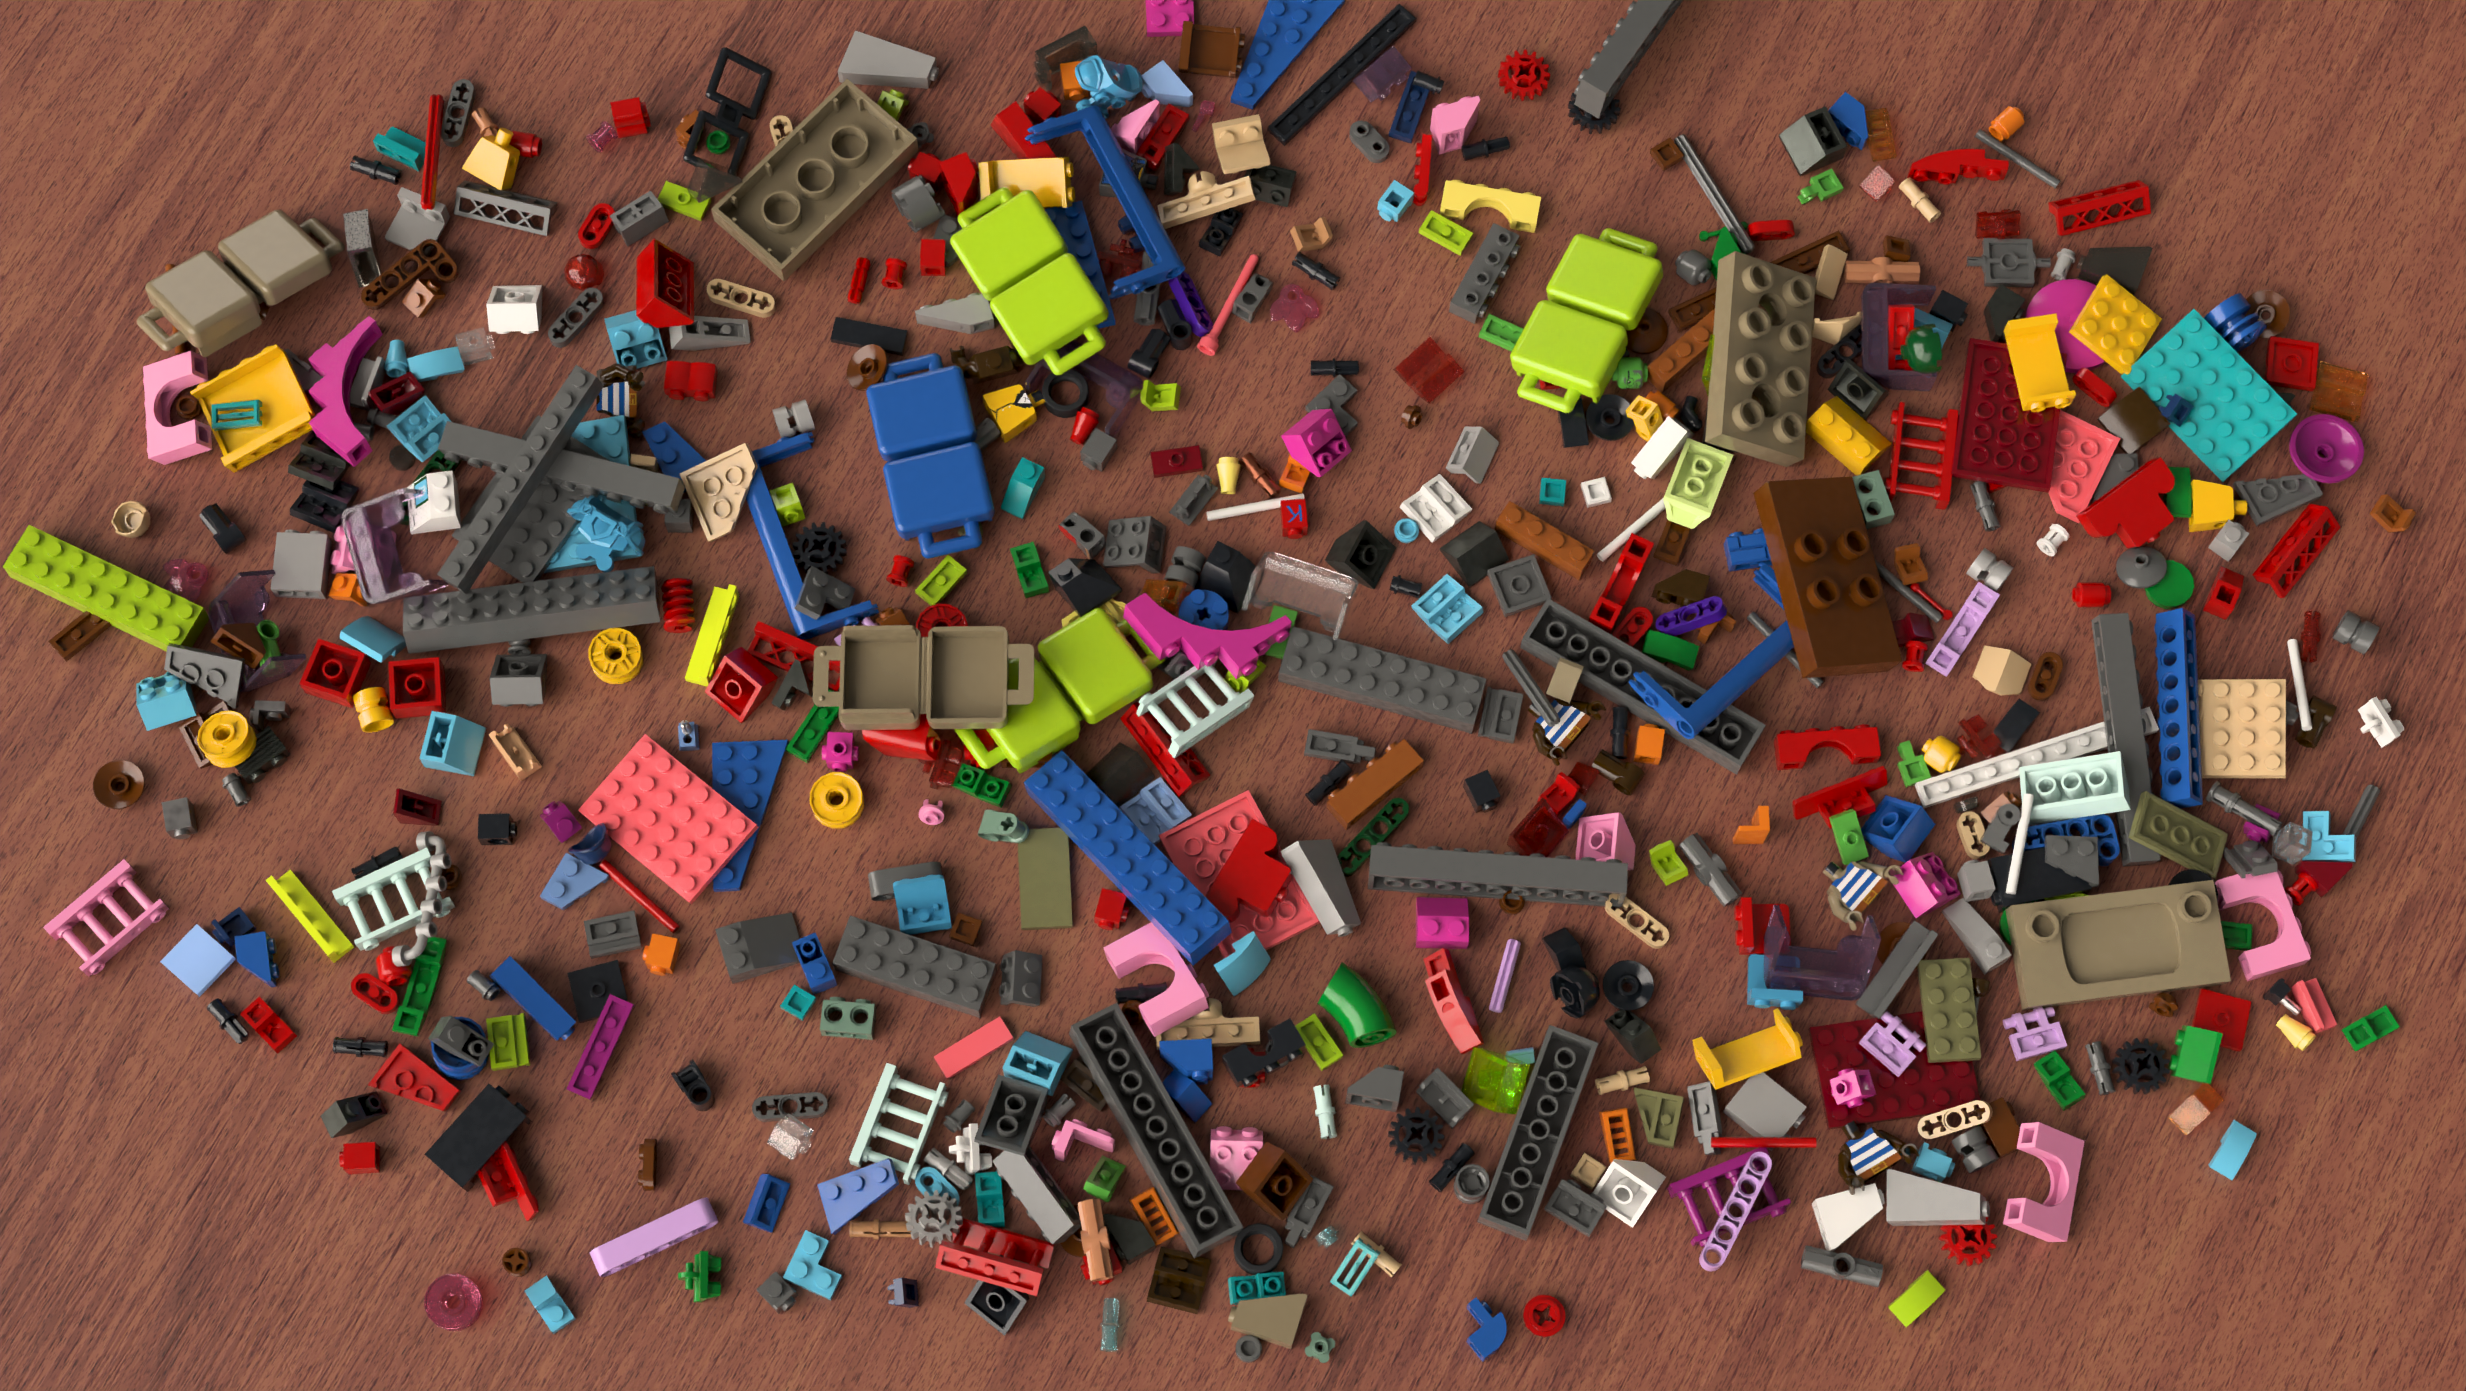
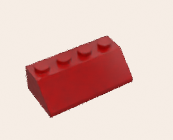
[636,238,694,328]

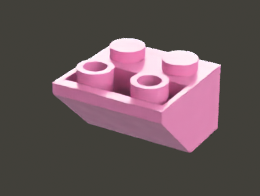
[1430,96,1480,155]

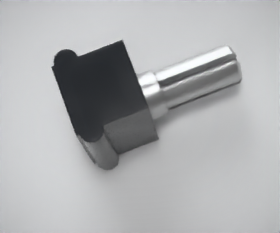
[2263,978,2302,1015]

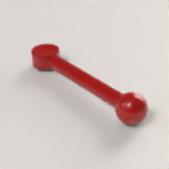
[1910,583,1953,620]

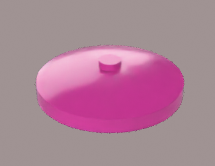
[2024,279,2106,373]

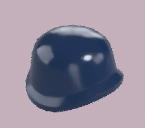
[568,823,612,865]

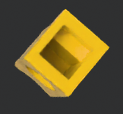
[1626,395,1664,442]

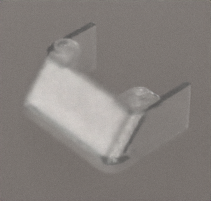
[1242,552,1359,640]

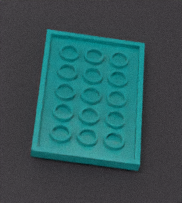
[2120,309,2297,483]

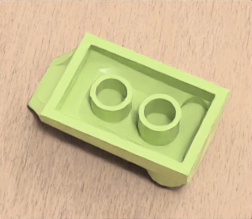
[1663,438,1733,529]

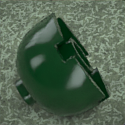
[1901,324,1942,374]

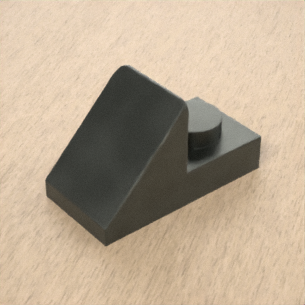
[1164,143,1200,196]
[771,659,813,711]

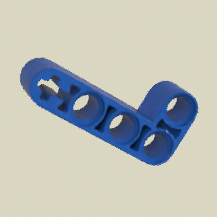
[2012,814,2120,866]

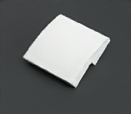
[1400,474,1472,543]

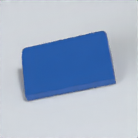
[743,1174,790,1233]

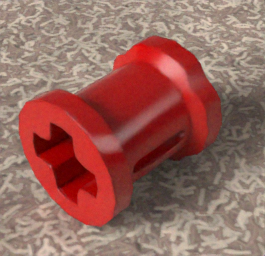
[881,258,907,289]
[886,555,914,587]
[1902,641,1928,672]
[2284,872,2318,906]

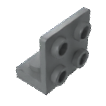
[1103,516,1167,574]

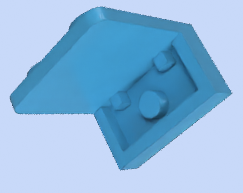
[893,875,952,935]
[1747,954,1803,1010]

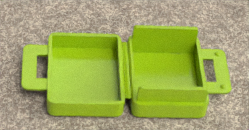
[950,187,1109,375]
[1510,228,1663,413]
[954,608,1166,774]

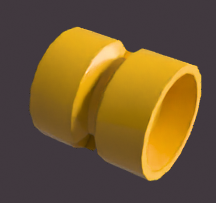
[353,687,394,733]

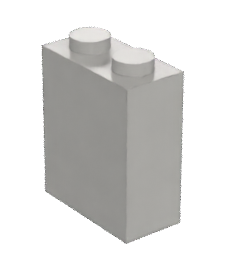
[271,530,332,599]
[1723,1072,1807,1151]

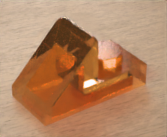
[1140,579,1187,615]
[2168,1083,2224,1136]

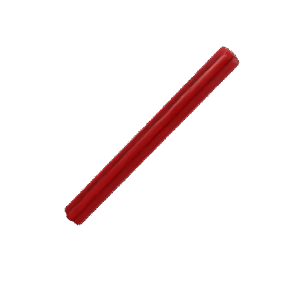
[421,94,444,210]

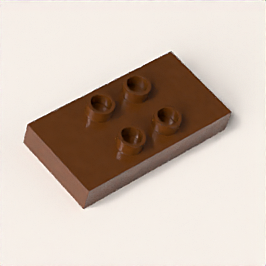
[1753,477,1902,678]

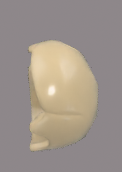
[111,501,150,538]

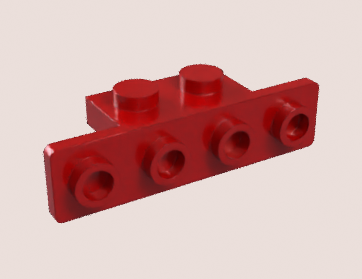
[1792,766,1887,829]
[477,1141,539,1221]

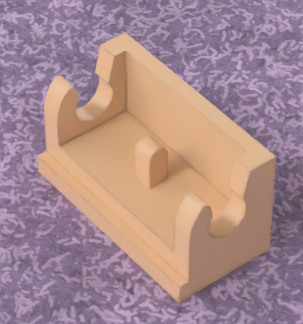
[489,724,542,781]

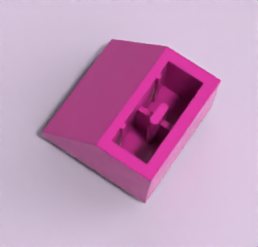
[1281,409,1352,477]
[1893,852,1961,918]

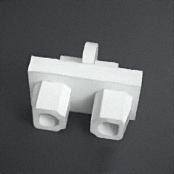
[2358,697,2404,748]
[949,1123,992,1175]

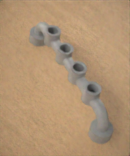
[392,831,452,967]

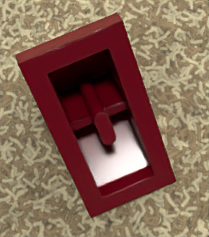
[368,371,424,415]
[393,788,442,826]
[2295,861,2352,898]

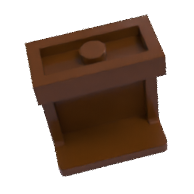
[1178,21,1245,78]

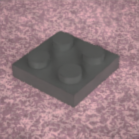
[1487,554,1552,617]

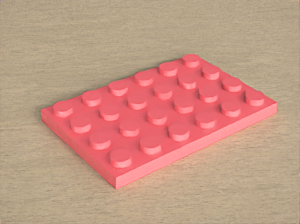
[578,734,759,905]
[1159,790,1320,958]

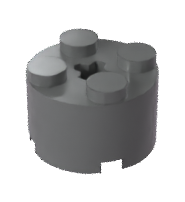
[891,175,945,233]

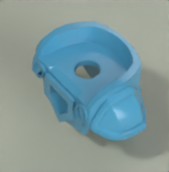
[1075,55,1143,119]
[566,495,646,572]

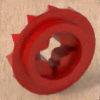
[1523,1295,1565,1338]

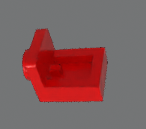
[1537,772,1580,817]

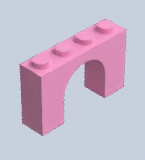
[143,351,212,465]
[2215,870,2311,981]
[1104,923,1209,1037]
[2003,1122,2084,1242]

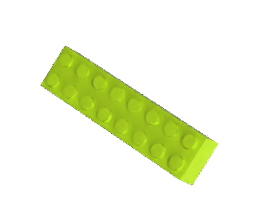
[3,525,210,652]

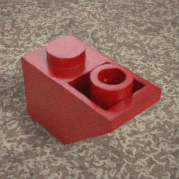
[2203,566,2244,620]

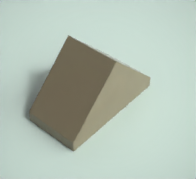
[1546,657,1584,703]

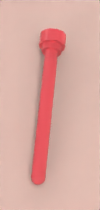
[1197,254,1259,356]

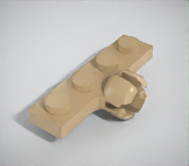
[1157,171,1256,229]
[1156,998,1260,1050]

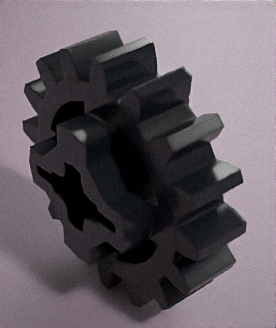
[1568,93,1621,134]
[792,522,847,574]
[2112,1038,2170,1095]
[1388,1107,1445,1165]

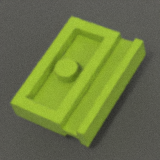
[486,1013,530,1071]

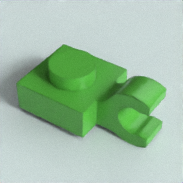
[1798,168,1844,205]
[1897,741,1931,788]

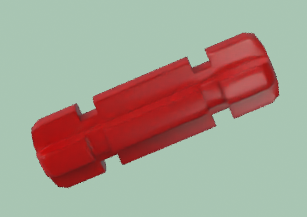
[847,257,870,304]

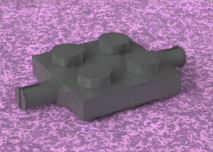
[1967,238,2051,287]

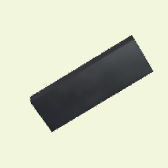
[830,317,908,356]

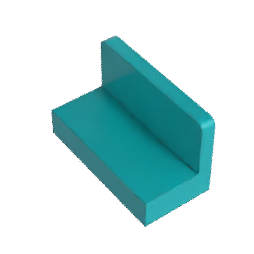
[373,127,426,171]

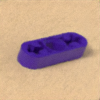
[1169,272,1213,337]
[1655,596,1727,636]

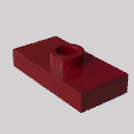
[1150,445,1203,478]

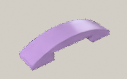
[1925,582,2000,677]

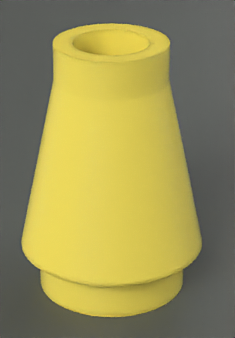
[1216,457,1241,494]
[2276,1014,2316,1051]

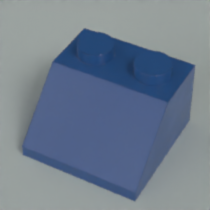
[1861,795,1936,863]
[1159,1039,1213,1085]

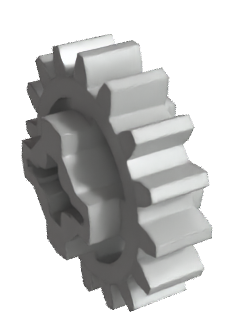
[905,1190,963,1248]

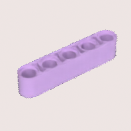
[1699,1152,1772,1272]
[590,1197,718,1277]

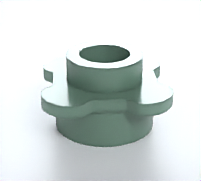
[1305,1332,1335,1363]

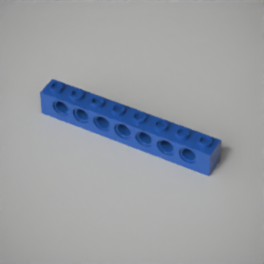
[2154,608,2203,809]

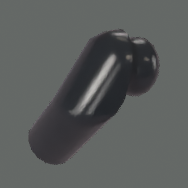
[1680,395,1703,431]

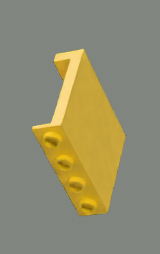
[190,344,315,473]

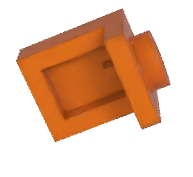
[328,573,374,606]

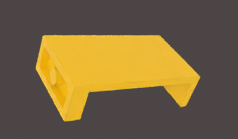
[978,157,1075,211]
[2004,314,2076,412]
[1692,1008,1803,1090]

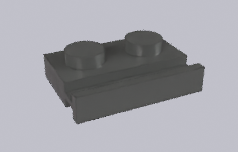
[1477,687,1523,744]
[2223,841,2278,879]
[584,910,642,959]

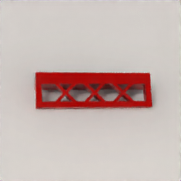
[2048,180,2151,236]
[2252,504,2341,598]
[747,621,840,692]
[1120,702,1211,797]

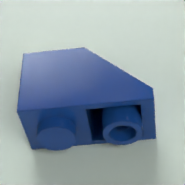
[1828,92,1868,150]
[234,931,279,987]
[792,932,837,996]

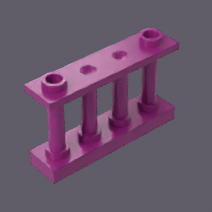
[1667,1148,1791,1247]

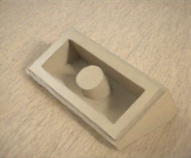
[1815,244,1848,300]

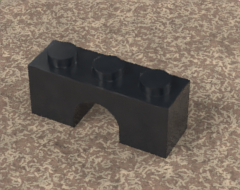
[1222,1018,1306,1088]

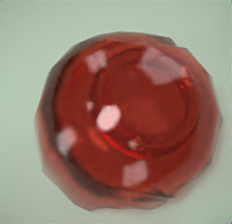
[564,254,604,291]

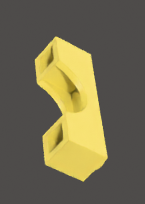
[1440,180,1541,233]

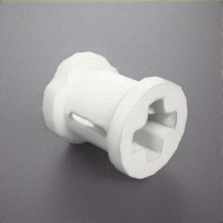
[2037,524,2070,556]

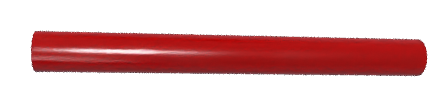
[599,860,680,933]
[1711,1137,1816,1148]

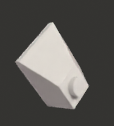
[1593,1159,1666,1228]

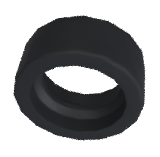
[1042,369,1089,418]
[1233,1223,1284,1275]

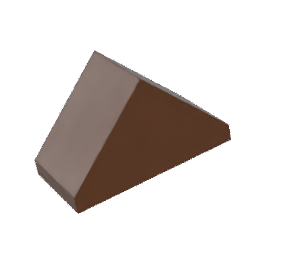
[210,623,266,669]

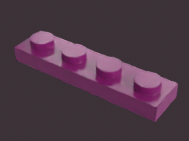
[567,994,635,1100]

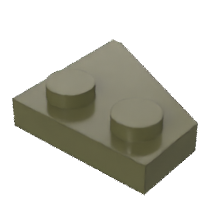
[1634,1088,1684,1149]

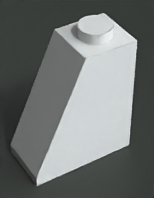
[1631,416,1695,479]
[1812,1183,1885,1252]

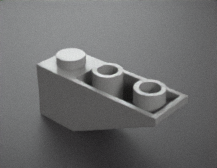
[915,293,994,334]

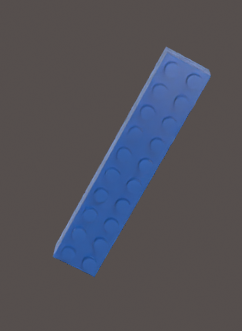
[1023,750,1232,966]

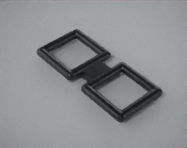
[683,47,772,183]

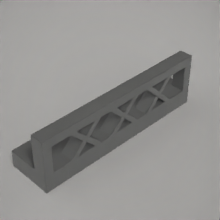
[454,180,558,236]
[1855,920,1938,1019]

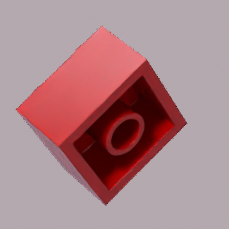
[299,638,371,708]
[388,657,446,719]

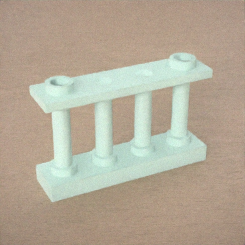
[1136,662,1254,758]
[332,848,455,951]
[849,1063,949,1185]

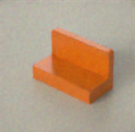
[1733,806,1770,844]

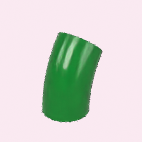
[1317,962,1397,1048]

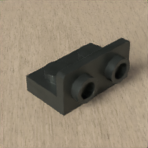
[1244,165,1297,207]

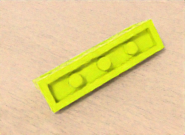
[685,584,739,686]
[266,870,354,963]

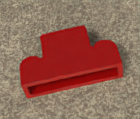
[2076,457,2175,549]
[1205,819,1293,923]

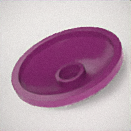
[2289,414,2364,483]

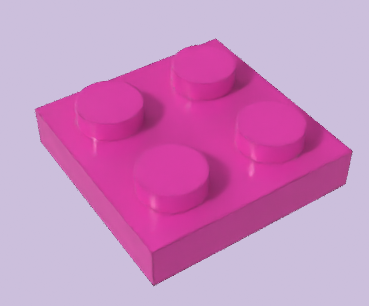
[1145,0,1194,37]

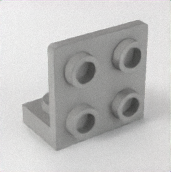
[385,187,450,257]

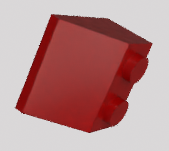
[939,152,980,216]
[705,647,778,723]

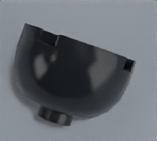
[1550,966,1600,1019]

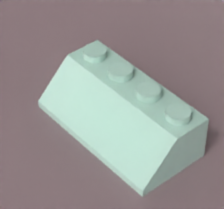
[2019,751,2131,825]

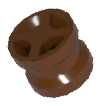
[502,1248,531,1277]

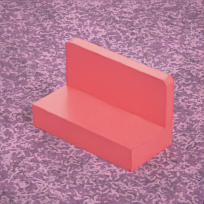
[2291,978,2337,1034]

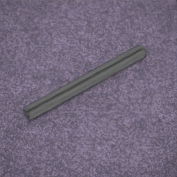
[1674,134,1755,255]

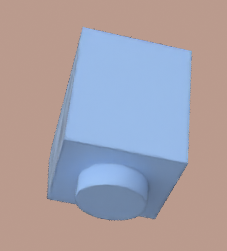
[1141,60,1193,107]

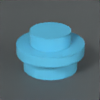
[1394,518,1419,543]

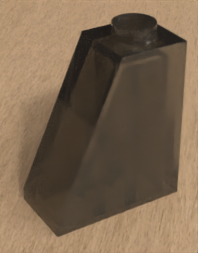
[343,209,382,288]
[2076,246,2153,296]

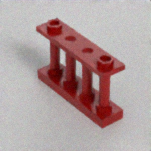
[1884,402,1959,510]
[935,1218,1055,1296]

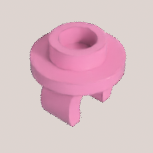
[919,799,944,825]

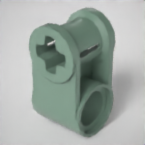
[978,810,1029,843]

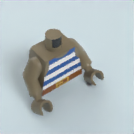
[1822,861,1904,931]

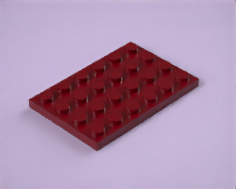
[1951,338,2067,493]
[1808,1011,1980,1130]

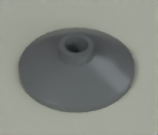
[2116,546,2167,589]

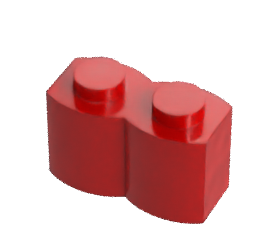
[610,97,651,139]
[664,361,718,402]

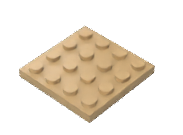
[2198,679,2286,778]

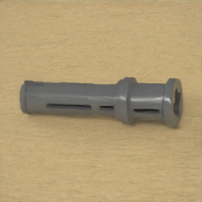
[2206,781,2283,836]

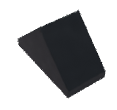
[1542,928,1587,971]

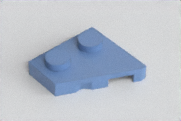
[540,853,610,910]

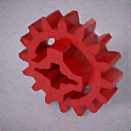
[1498,49,1550,101]
[1939,1217,1998,1267]

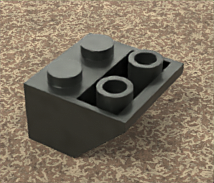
[1779,106,1847,176]

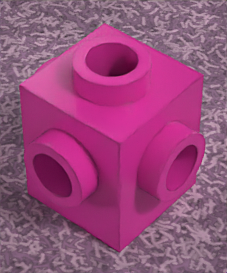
[822,732,859,772]
[1830,1068,1876,1108]

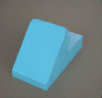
[525,1275,576,1334]

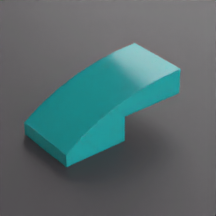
[975,1171,1005,1228]

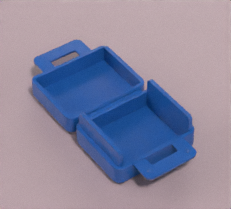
[866,353,995,559]

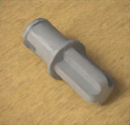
[924,1148,973,1190]

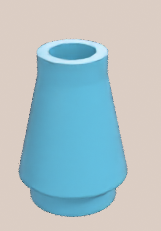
[384,340,409,378]

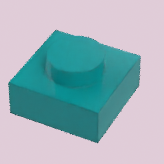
[1539,478,1566,506]
[780,985,817,1021]

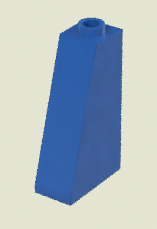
[489,956,576,1041]

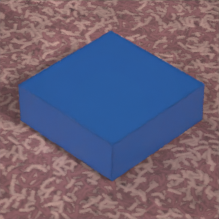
[1562,799,1587,829]

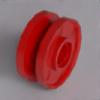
[916,603,968,637]

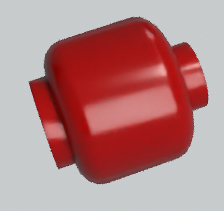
[376,946,412,987]

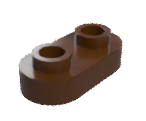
[2028,652,2063,701]
[638,1139,657,1191]

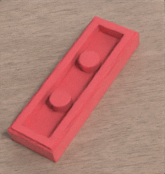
[934,1016,1014,1080]

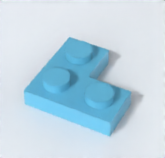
[2302,811,2356,862]
[783,1230,842,1300]

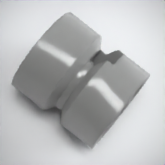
[772,399,815,438]
[1966,548,2013,592]

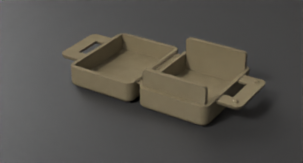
[137,210,345,357]
[813,625,1034,730]

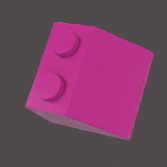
[1416,897,1469,949]

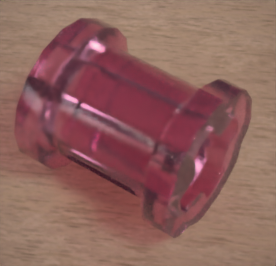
[586,121,618,153]

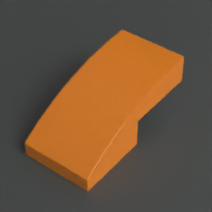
[1279,455,1311,494]

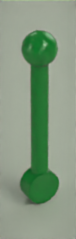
[1699,221,1748,242]

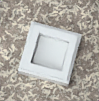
[1580,477,1612,508]

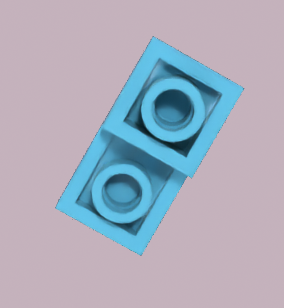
[407,346,465,382]
[2208,1120,2257,1180]

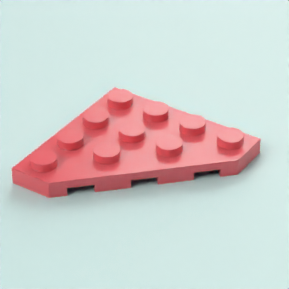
[2048,410,2121,523]

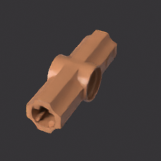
[1844,257,1920,288]
[1078,1199,1113,1282]

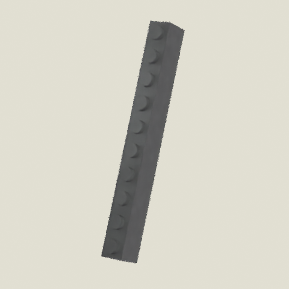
[437,365,604,594]
[438,421,685,514]
[2091,613,2162,867]

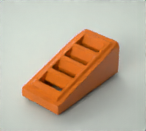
[1599,1107,1636,1164]
[1129,1187,1178,1246]

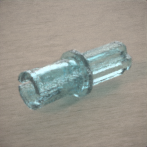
[1100,1298,1121,1352]

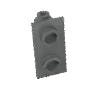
[1169,475,1218,526]

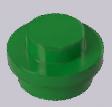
[706,130,731,154]

